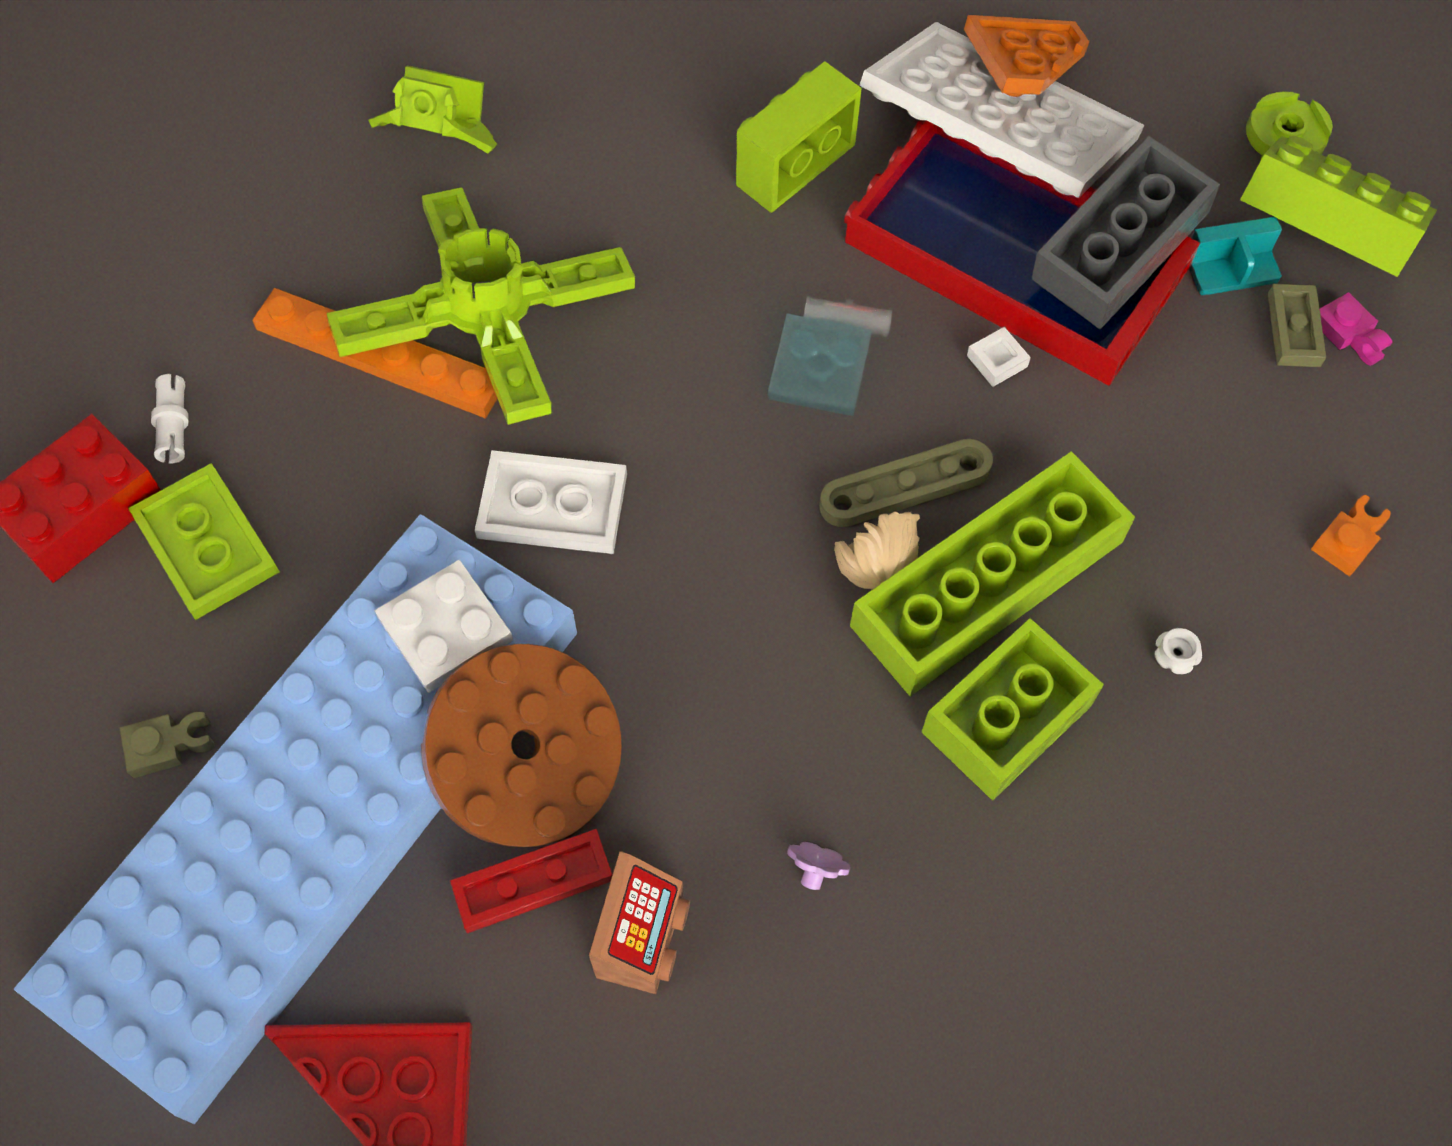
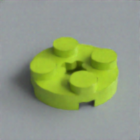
[1246,92,1333,159]

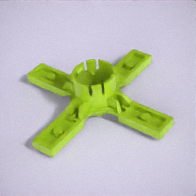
[327,187,635,425]

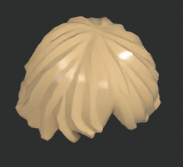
[834,511,920,589]

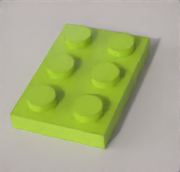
[128,463,280,620]

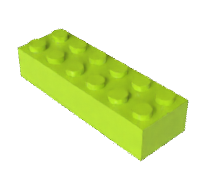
[850,451,1135,697]

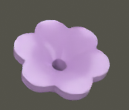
[787,842,851,890]

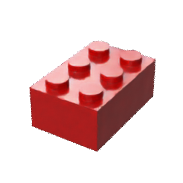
[0,414,161,583]

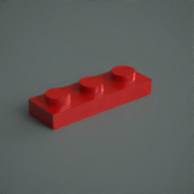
[450,829,613,933]

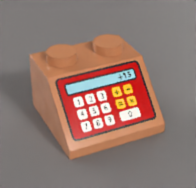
[589,852,690,994]

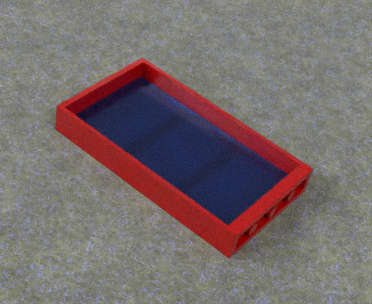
[844,120,1200,386]

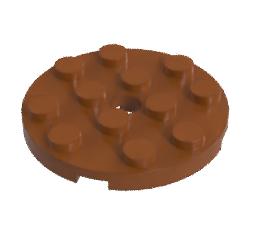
[421,644,622,847]

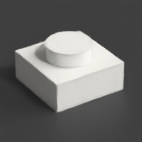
[967,327,1031,387]

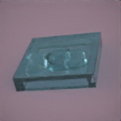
[768,313,872,416]

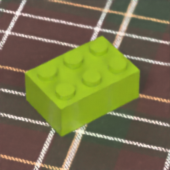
[736,61,862,213]
[922,618,1104,801]

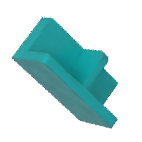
[1190,217,1282,295]

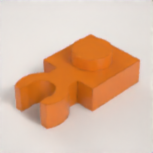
[1311,495,1391,577]

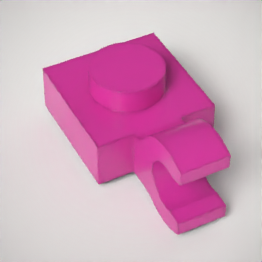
[1319,292,1392,366]

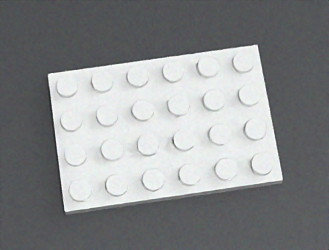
[860,22,1144,198]

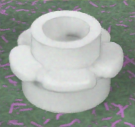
[1154,628,1202,674]

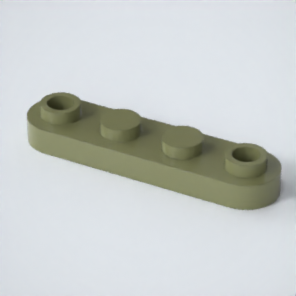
[819,439,993,527]

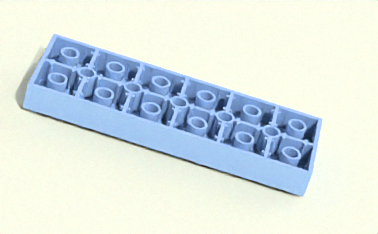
[13,514,577,1124]

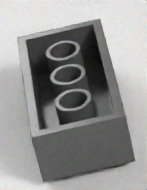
[1032,136,1220,329]

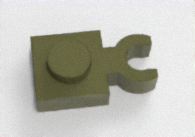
[120,712,215,779]

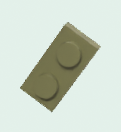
[1268,284,1326,367]

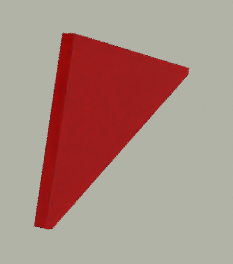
[264,1022,472,1146]

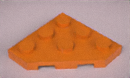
[964,15,1089,97]

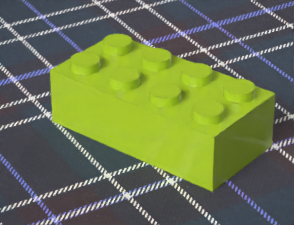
[1240,136,1437,277]

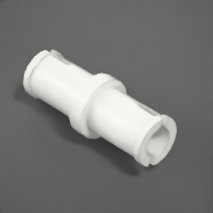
[151,374,188,463]

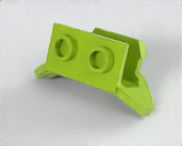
[368,65,498,154]

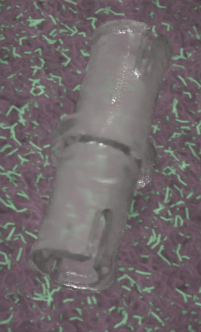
[802,295,892,337]

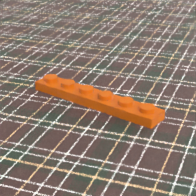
[252,288,498,419]

